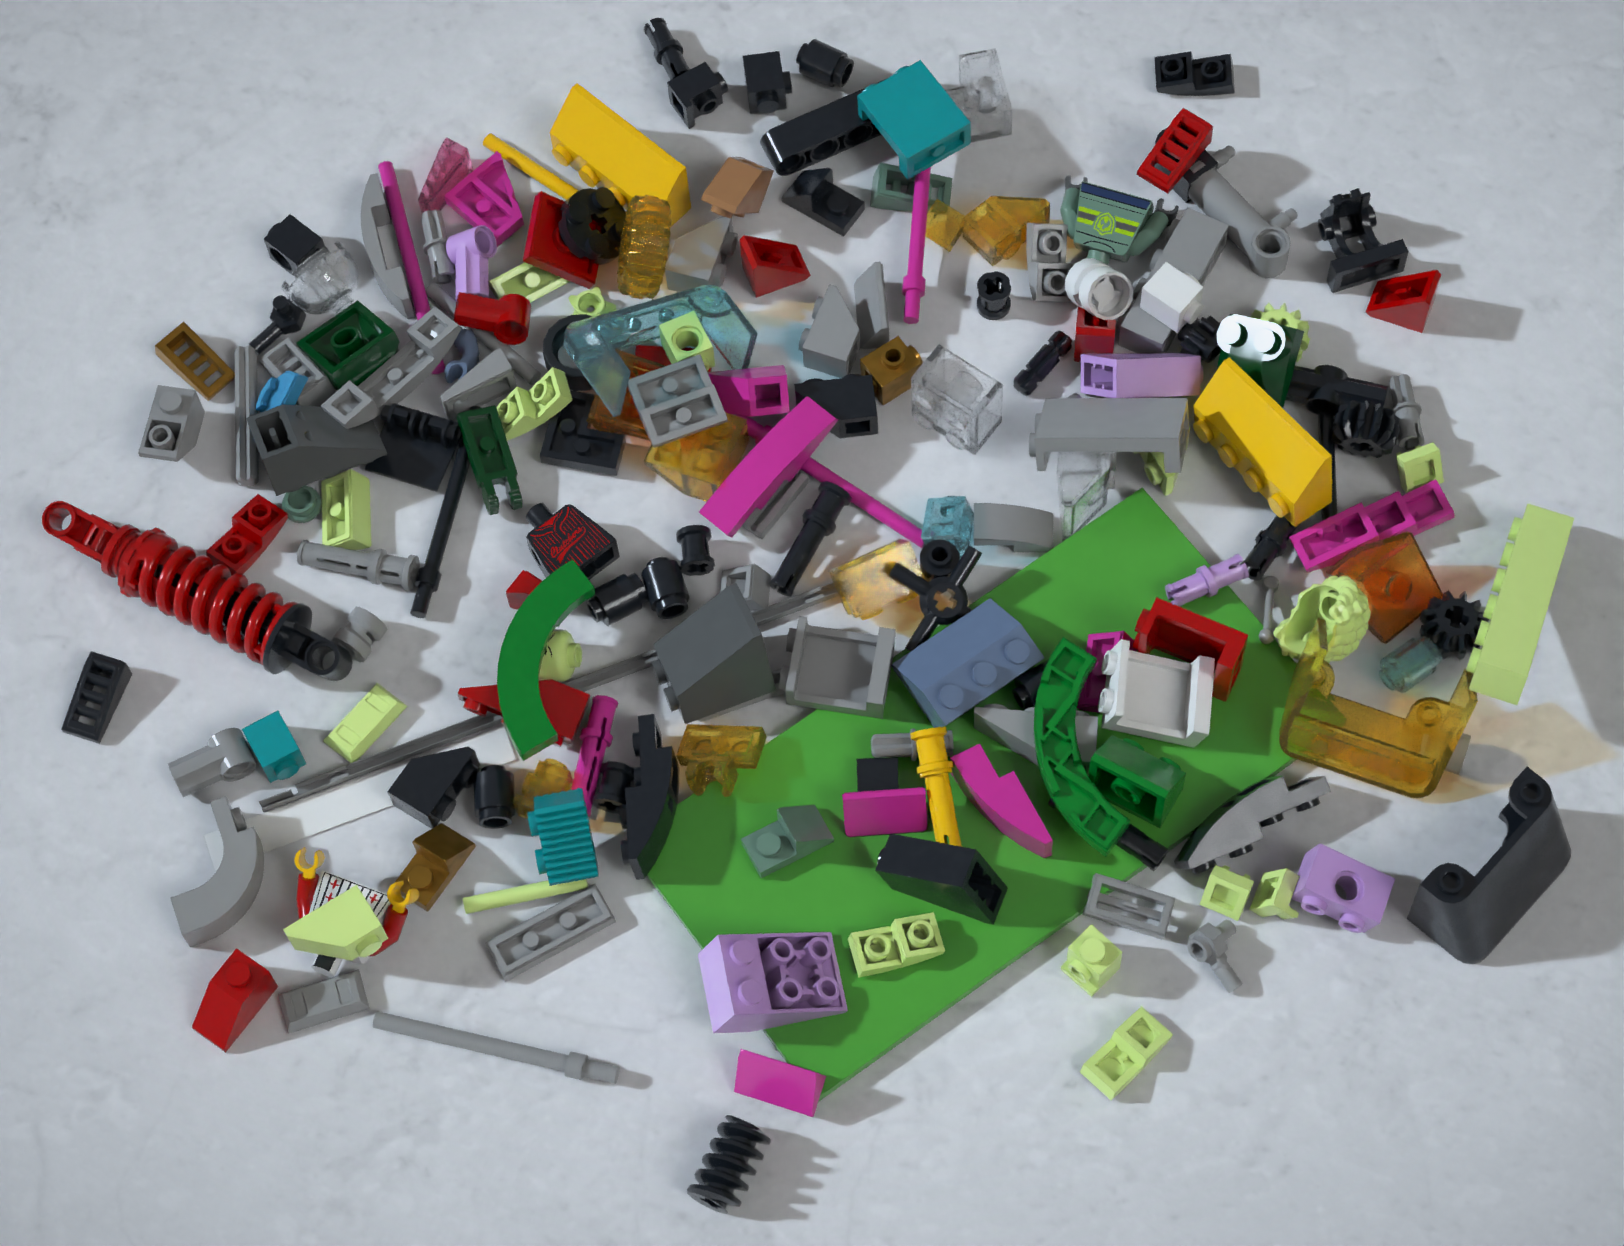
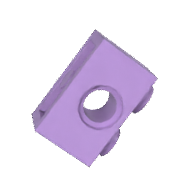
[1291,843,1395,933]

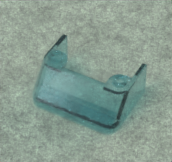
[563,285,758,417]

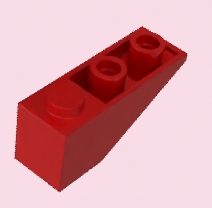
[458,679,590,747]

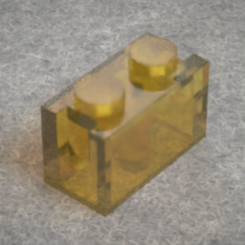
[829,538,925,620]

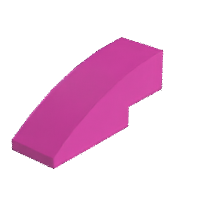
[950,744,1053,858]

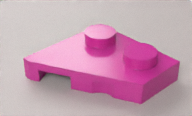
[444,151,524,247]

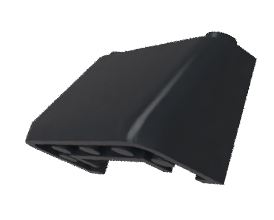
[1407,766,1571,964]

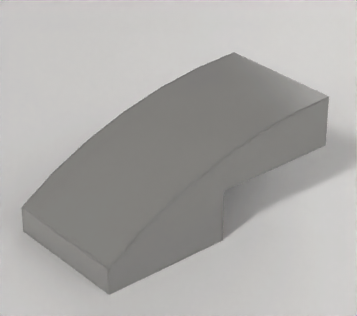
[973,503,1053,552]

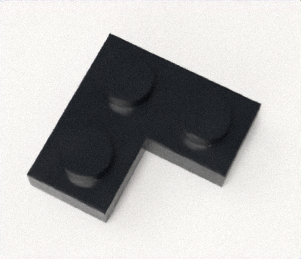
[540,390,626,476]

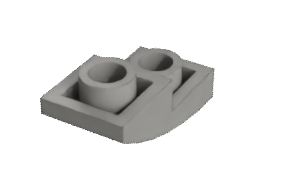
[1026,223,1072,302]

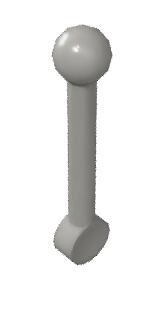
[1258,576,1279,644]

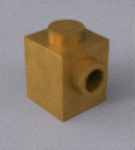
[860,336,923,405]

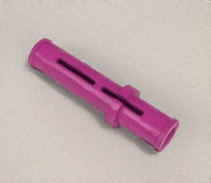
[571,695,618,817]

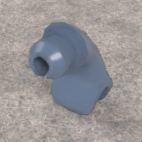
[444,327,480,383]

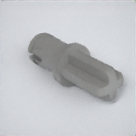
[421,209,455,284]
[1389,374,1424,450]
[871,729,953,761]

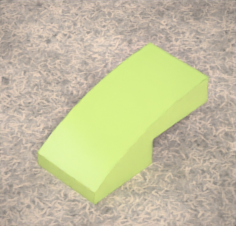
[1080,1006,1173,1100]

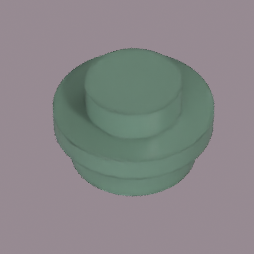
[282,485,322,523]

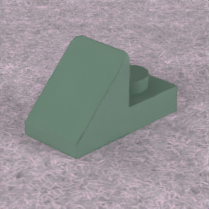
[741,805,834,878]

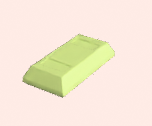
[323,683,407,763]

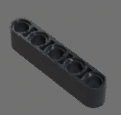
[760,79,885,176]

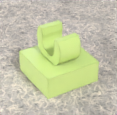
[1396,442,1444,493]
[1199,865,1254,921]
[1249,868,1300,919]

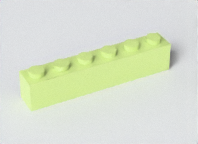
[1466,503,1574,705]

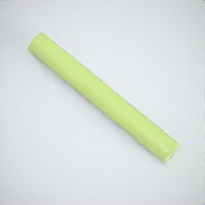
[463,879,588,914]

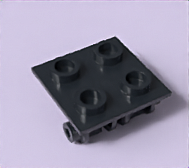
[365,403,462,492]

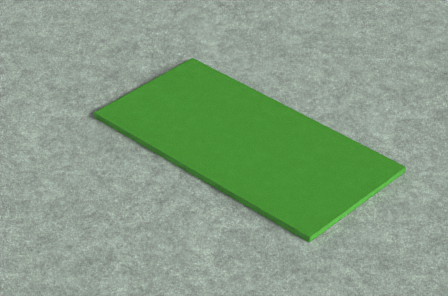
[626,487,1346,1102]

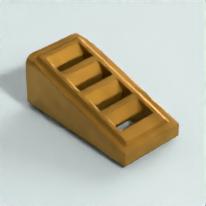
[155,321,235,401]

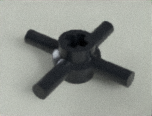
[888,546,982,652]

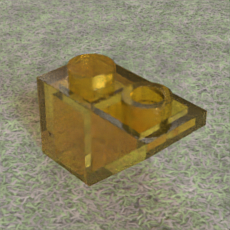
[963,196,1050,267]

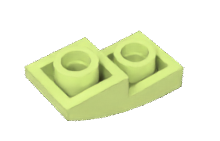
[496,367,573,441]
[848,912,945,978]

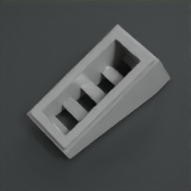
[258,337,336,406]
[440,348,517,420]

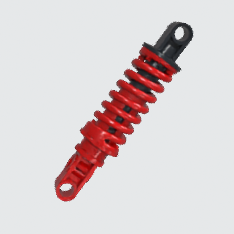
[42,501,353,681]

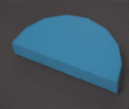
[256,371,309,413]

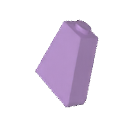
[1081,353,1204,398]

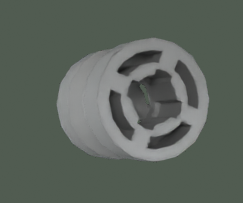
[332,607,388,663]

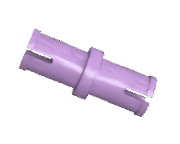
[1165,554,1249,607]

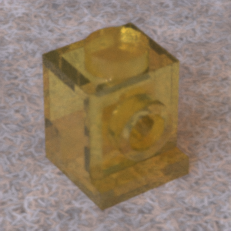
[513,758,573,819]

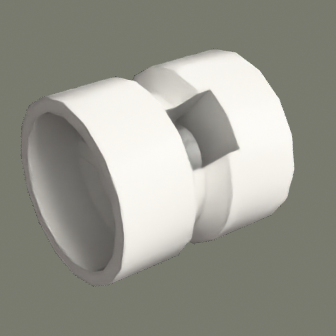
[1065,258,1133,320]

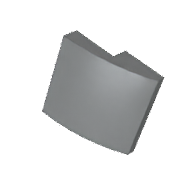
[627,354,728,448]

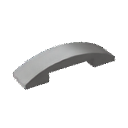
[361,173,415,319]
[321,306,461,429]

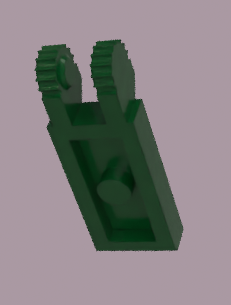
[456,405,523,515]

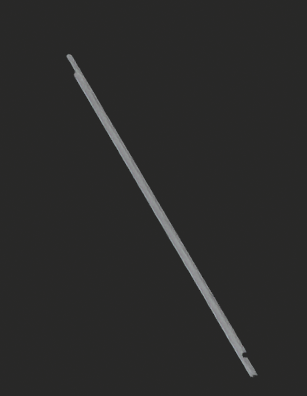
[259,562,888,812]

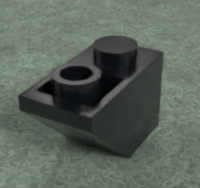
[794,374,878,439]
[387,747,480,829]

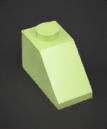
[283,885,388,961]

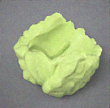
[1273,575,1371,665]

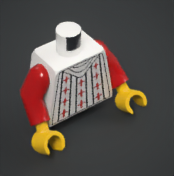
[294,847,419,977]

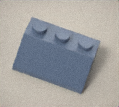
[891,598,1045,728]

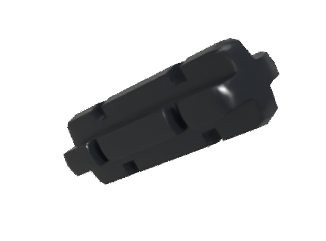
[1013,331,1072,396]

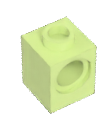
[659,311,715,371]

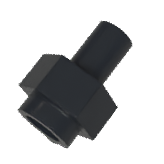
[249,295,306,355]

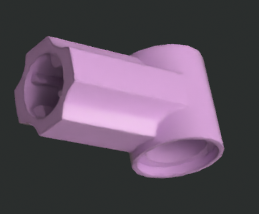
[446,225,497,302]

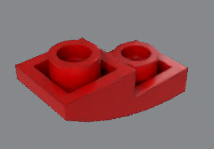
[206,494,288,576]

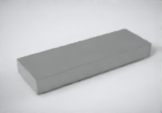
[485,884,616,982]

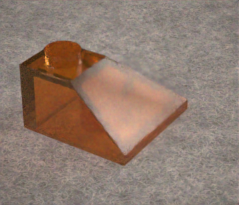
[1326,532,1443,644]

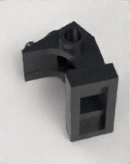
[1318,188,1409,293]

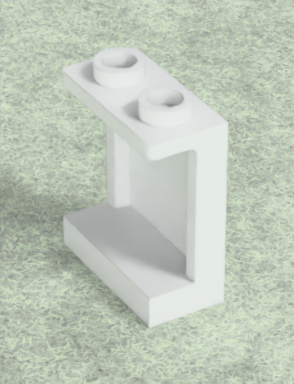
[1098,639,1215,748]

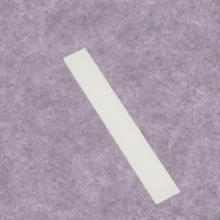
[204,725,517,871]

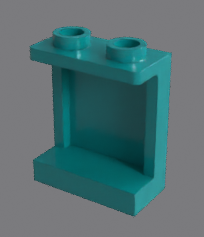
[857,60,971,180]

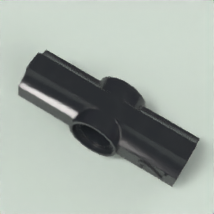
[1286,365,1389,416]

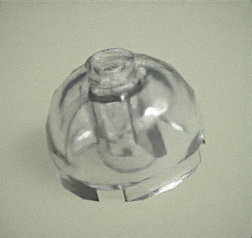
[281,242,359,315]

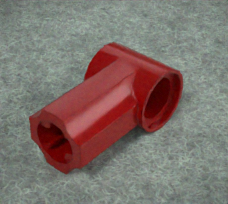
[453,292,531,345]

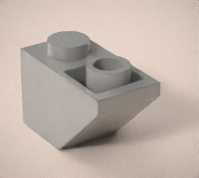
[665,216,738,300]
[799,284,860,378]
[138,385,205,462]

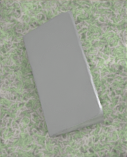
[854,262,889,349]

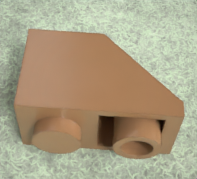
[701,157,774,218]

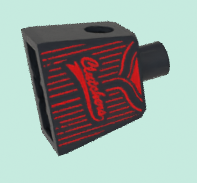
[526,503,620,580]

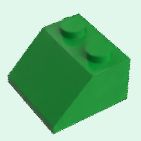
[1088,735,1186,828]

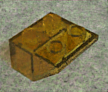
[644,412,749,502]

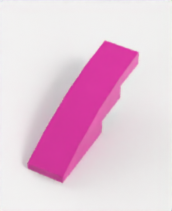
[699,396,838,538]
[1289,479,1455,573]

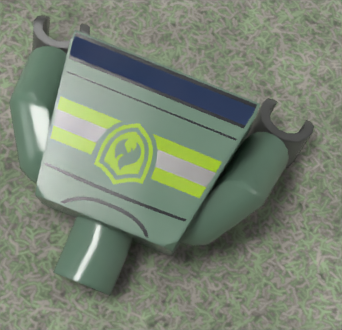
[1060,175,1179,265]

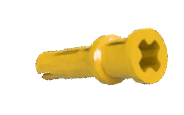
[910,727,963,847]

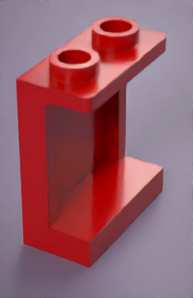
[1133,597,1248,702]

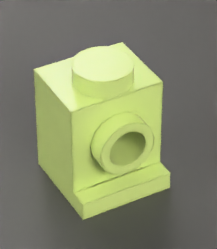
[1061,924,1122,997]

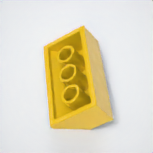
[550,83,691,237]
[1193,357,1332,527]

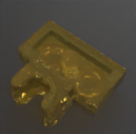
[676,724,767,797]

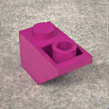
[708,365,790,417]

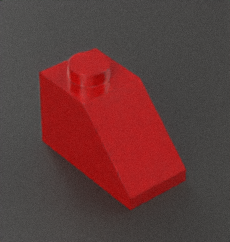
[192,948,278,1053]

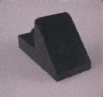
[782,168,865,237]

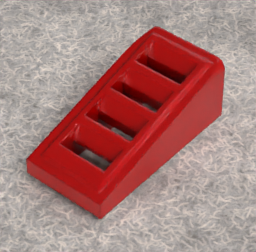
[1137,108,1213,194]

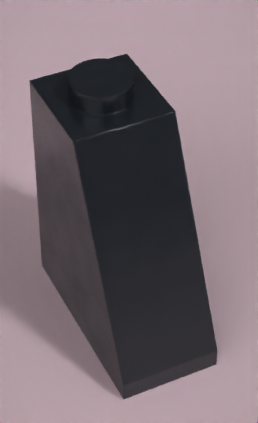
[875,833,1008,925]

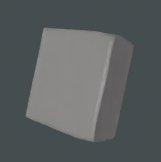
[720,563,771,610]

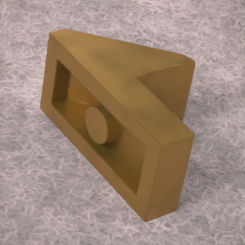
[395,823,476,912]

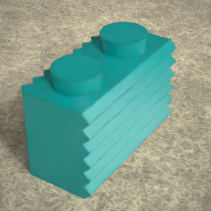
[527,788,599,886]

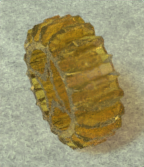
[617,195,672,299]

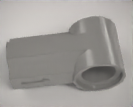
[168,728,256,797]

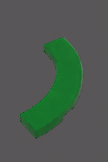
[497,559,595,761]
[1033,637,1130,857]

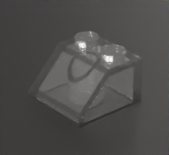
[1056,452,1117,542]

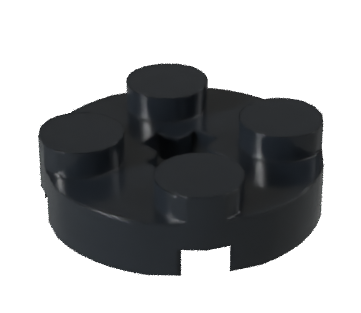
[558,187,635,265]

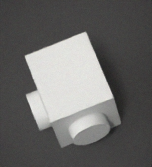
[1140,262,1204,333]

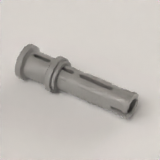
[297,540,420,591]

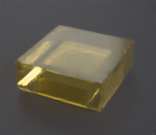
[926,199,970,252]

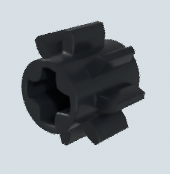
[1178,316,1221,363]

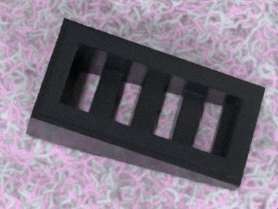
[61,651,132,744]

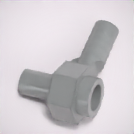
[1187,920,1243,993]

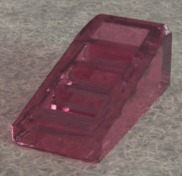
[418,137,473,213]

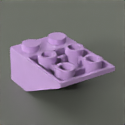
[698,932,848,1033]

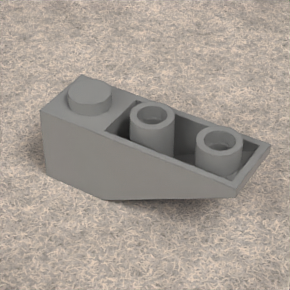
[974,704,1098,776]

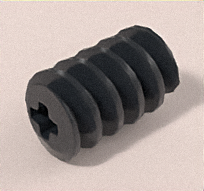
[687,1115,771,1214]

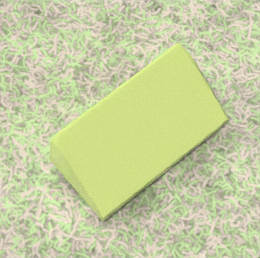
[489,262,570,303]
[321,469,371,550]

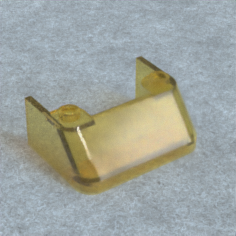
[1279,618,1478,798]

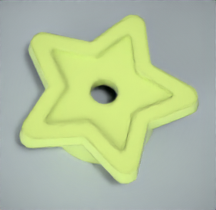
[568,287,616,321]

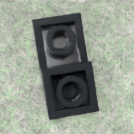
[1155,51,1235,96]

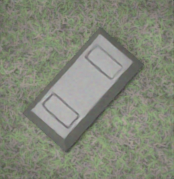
[278,969,369,1034]

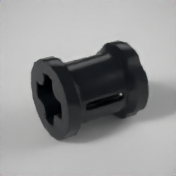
[977,271,1011,320]
[676,525,715,576]
[592,761,635,814]

